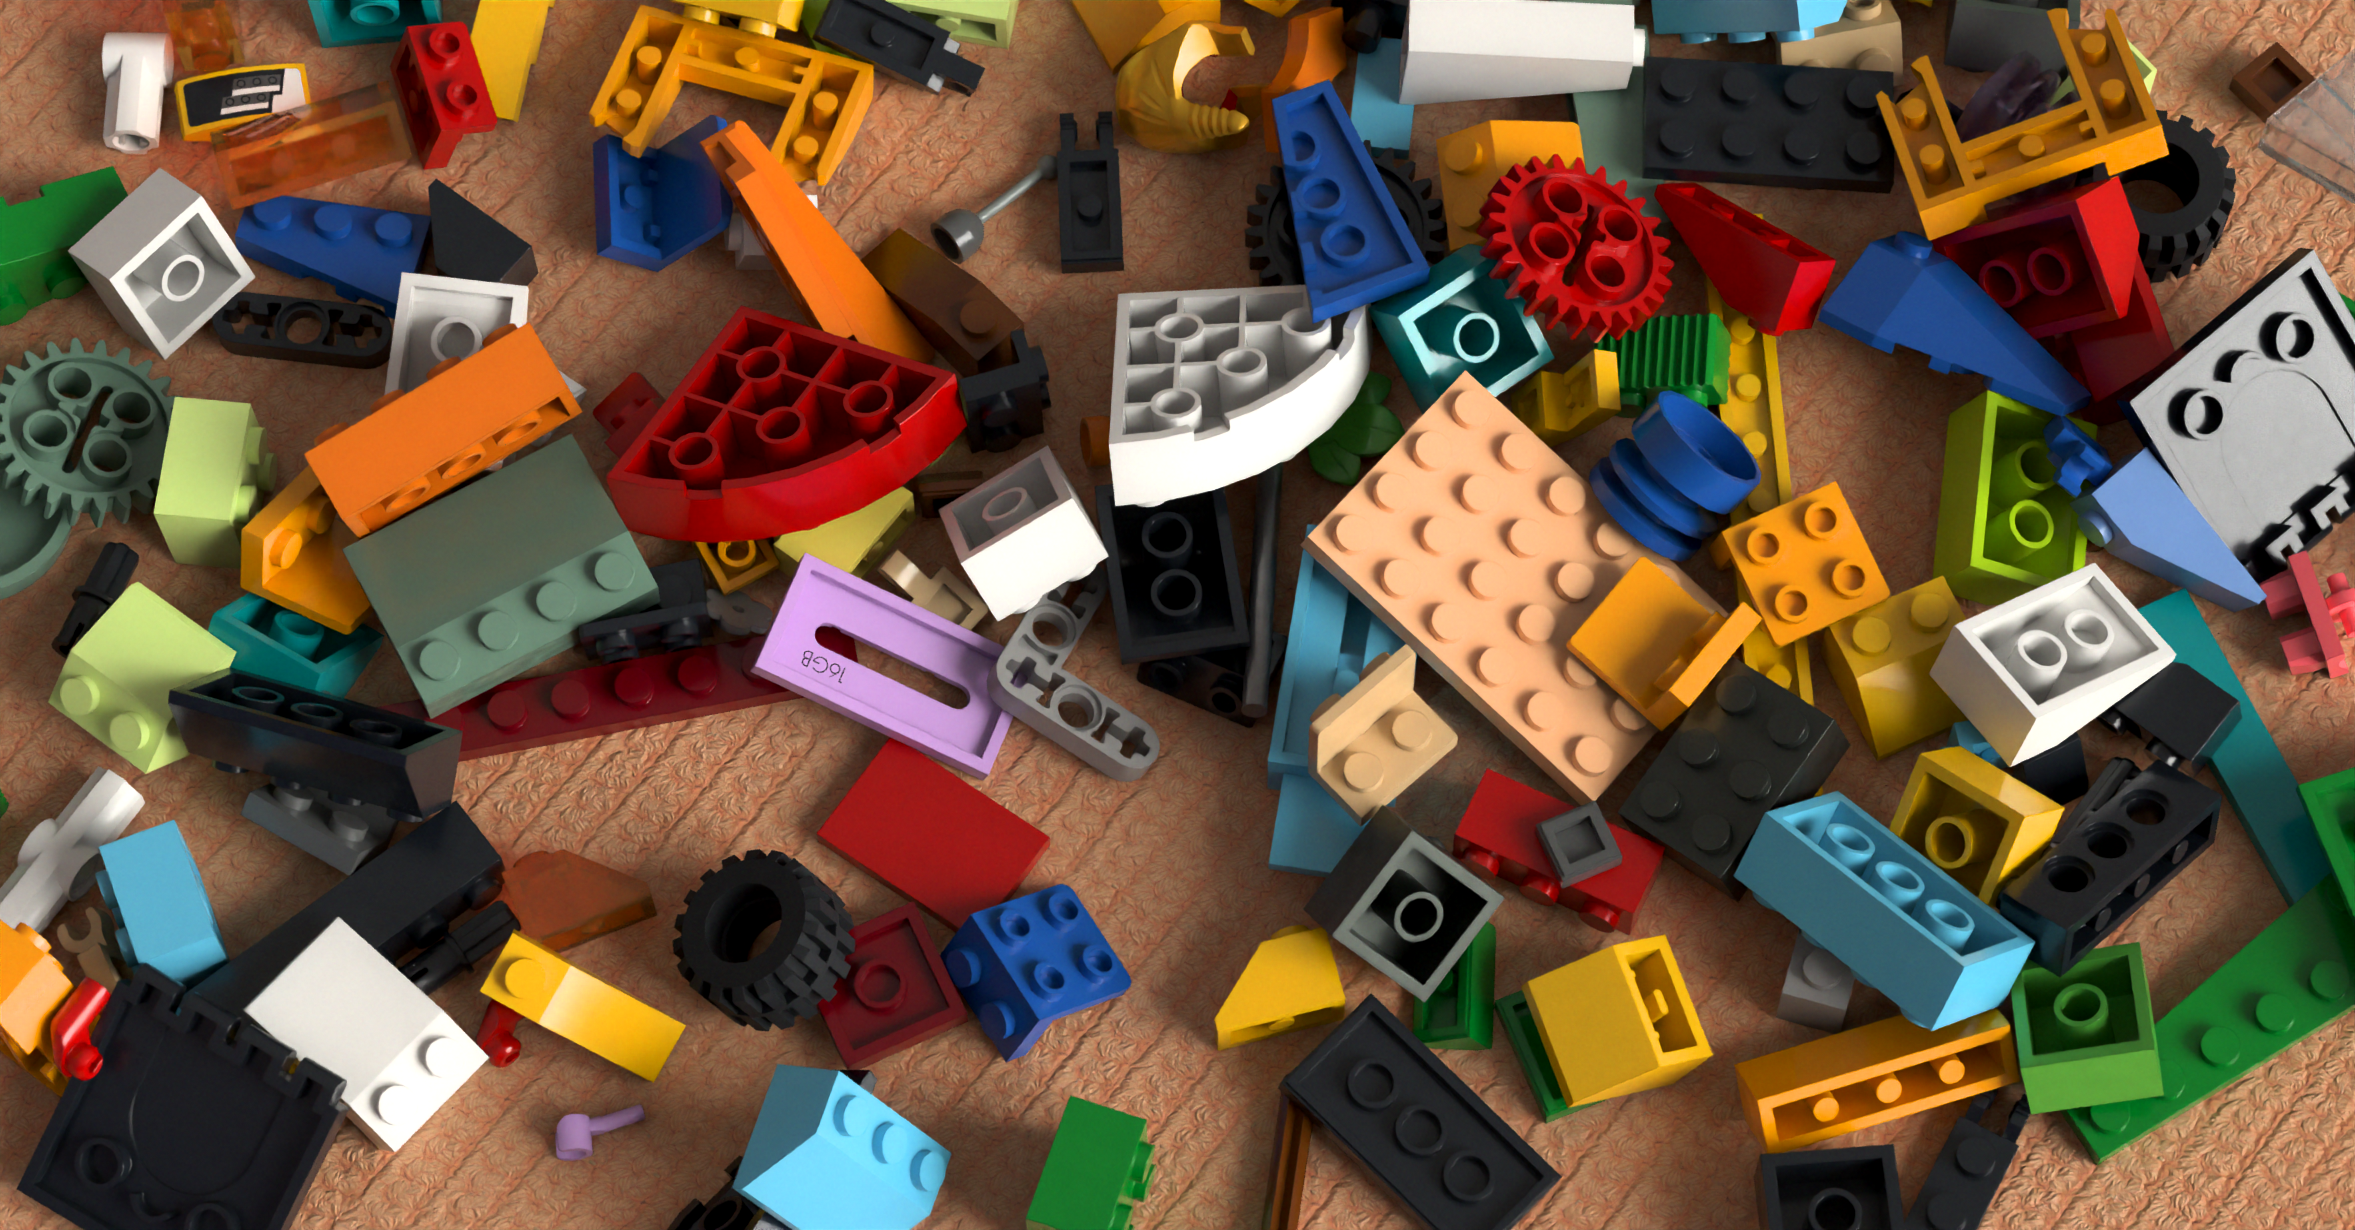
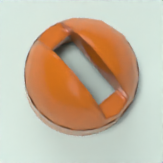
[1080,415,1111,467]

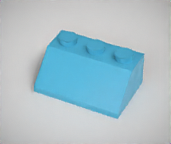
[1651,0,1848,44]
[732,1064,952,1230]

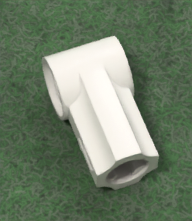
[102,32,174,154]

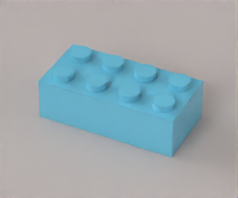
[1734,791,2035,1031]

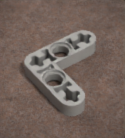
[986,564,1160,782]

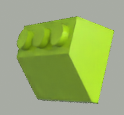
[1932,390,2097,605]

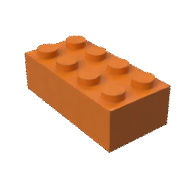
[304,322,583,540]

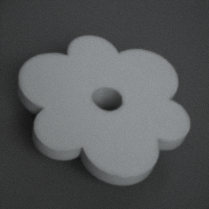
[706,589,773,635]

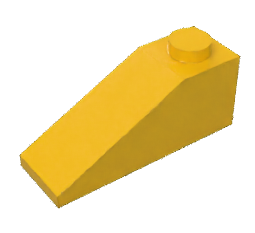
[480,929,686,1083]

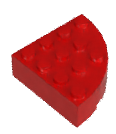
[606,305,967,543]

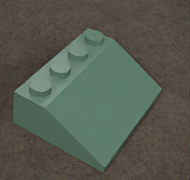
[342,433,660,719]

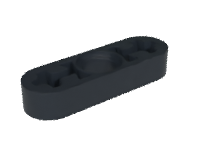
[213,292,393,369]

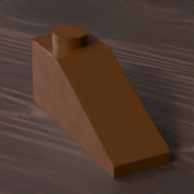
[860,228,1025,378]

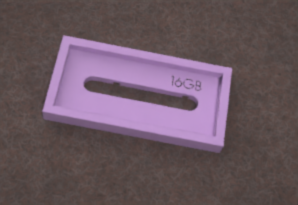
[750,553,1027,781]

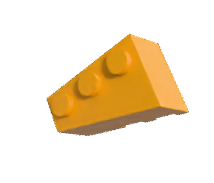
[0,919,101,1098]

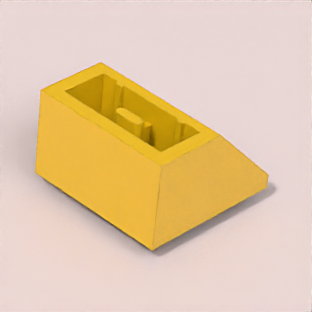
[1521,935,1713,1108]

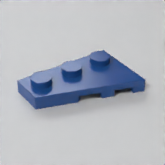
[235,191,433,319]

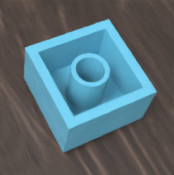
[95,820,230,993]

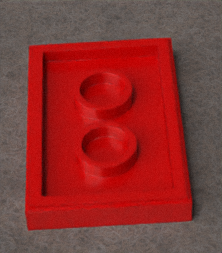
[816,737,1050,933]

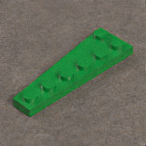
[2060,872,2355,1166]

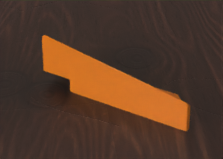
[698,120,935,363]

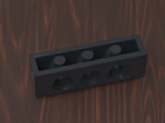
[1996,759,2222,978]

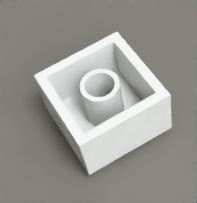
[68,167,255,360]
[938,445,1109,621]

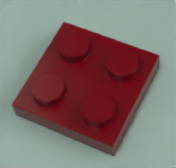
[816,901,968,1070]

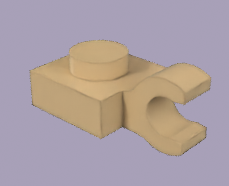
[876,550,990,631]
[57,906,134,1012]

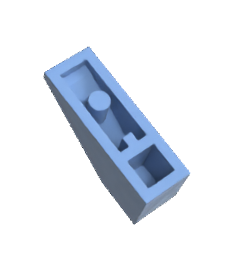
[2069,447,2267,613]

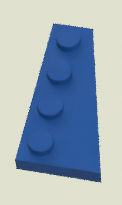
[1272,80,1430,324]

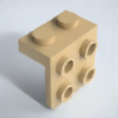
[1770,0,1904,86]

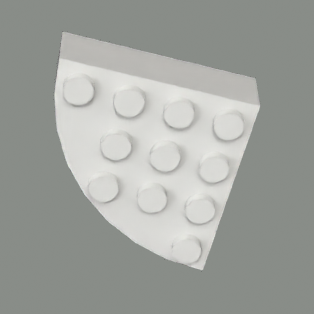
[1109,285,1373,507]

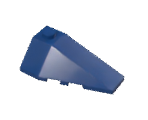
[1818,231,2092,416]

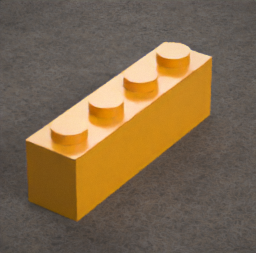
[1734,1007,2020,1154]

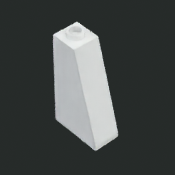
[1399,0,1645,105]

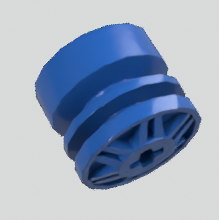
[1589,390,1761,562]

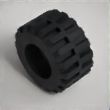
[2073,110,2236,283]
[673,849,855,1031]

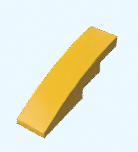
[470,0,556,123]

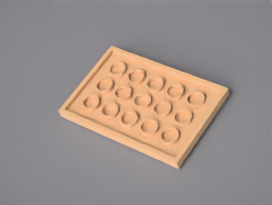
[1300,370,1729,806]

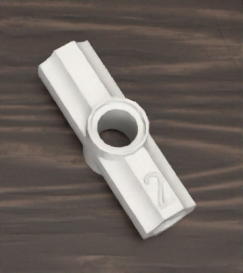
[0,766,145,935]

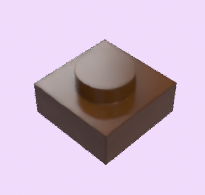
[2229,42,2320,130]

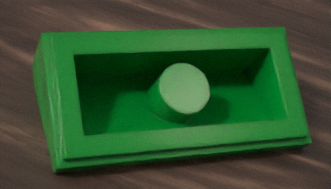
[1412,921,1496,1051]

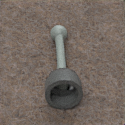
[930,155,1058,264]

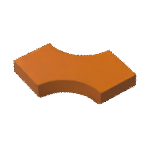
[1260,7,1347,153]

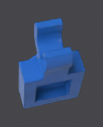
[2042,415,2113,498]

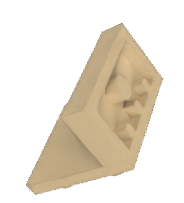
[1308,644,1458,827]

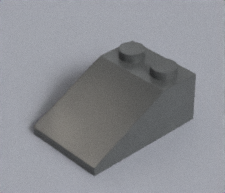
[1944,0,2080,82]

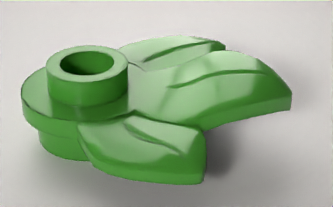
[1305,371,1405,486]

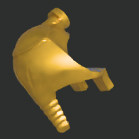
[1115,20,1269,154]

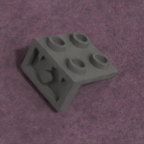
[240,690,399,876]

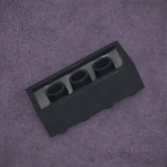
[168,667,463,822]

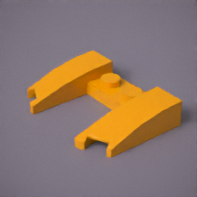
[589,4,874,186]
[1876,8,2169,241]

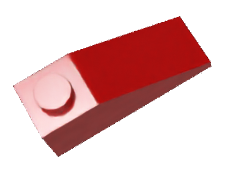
[1654,182,1836,336]

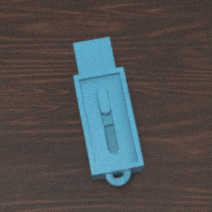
[1267,524,1419,878]

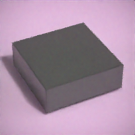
[1535,800,1623,889]

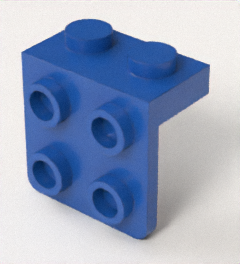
[593,115,733,272]
[940,884,1131,1062]

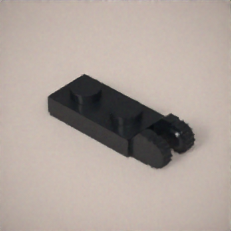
[1057,111,1124,274]
[1904,1088,2031,1230]

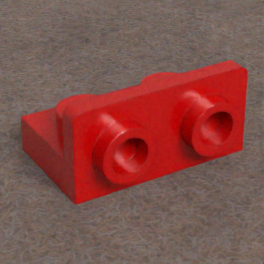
[389,21,498,170]

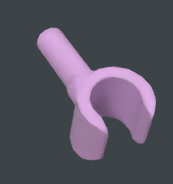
[555,1104,645,1161]

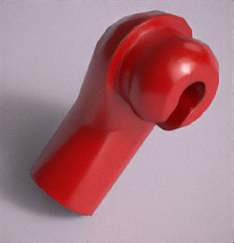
[50,977,111,1081]
[475,999,525,1068]

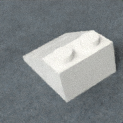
[384,272,529,482]
[1929,563,2177,767]
[242,917,489,1152]

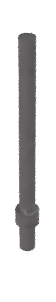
[1241,462,1283,718]

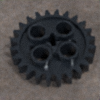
[1245,140,1447,329]

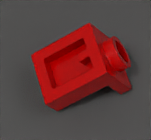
[593,372,666,459]

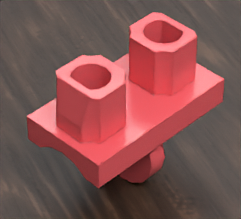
[2259,550,2355,679]

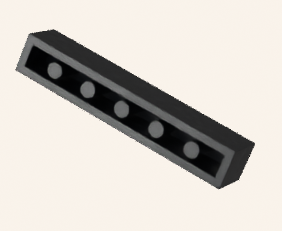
[179,801,509,1041]

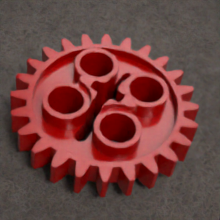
[1476,154,1674,343]

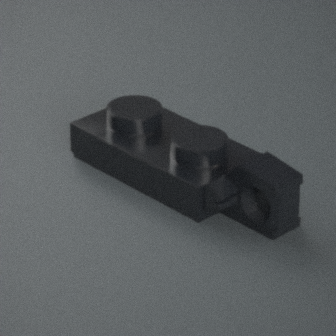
[811,0,985,97]

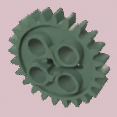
[0,338,183,528]

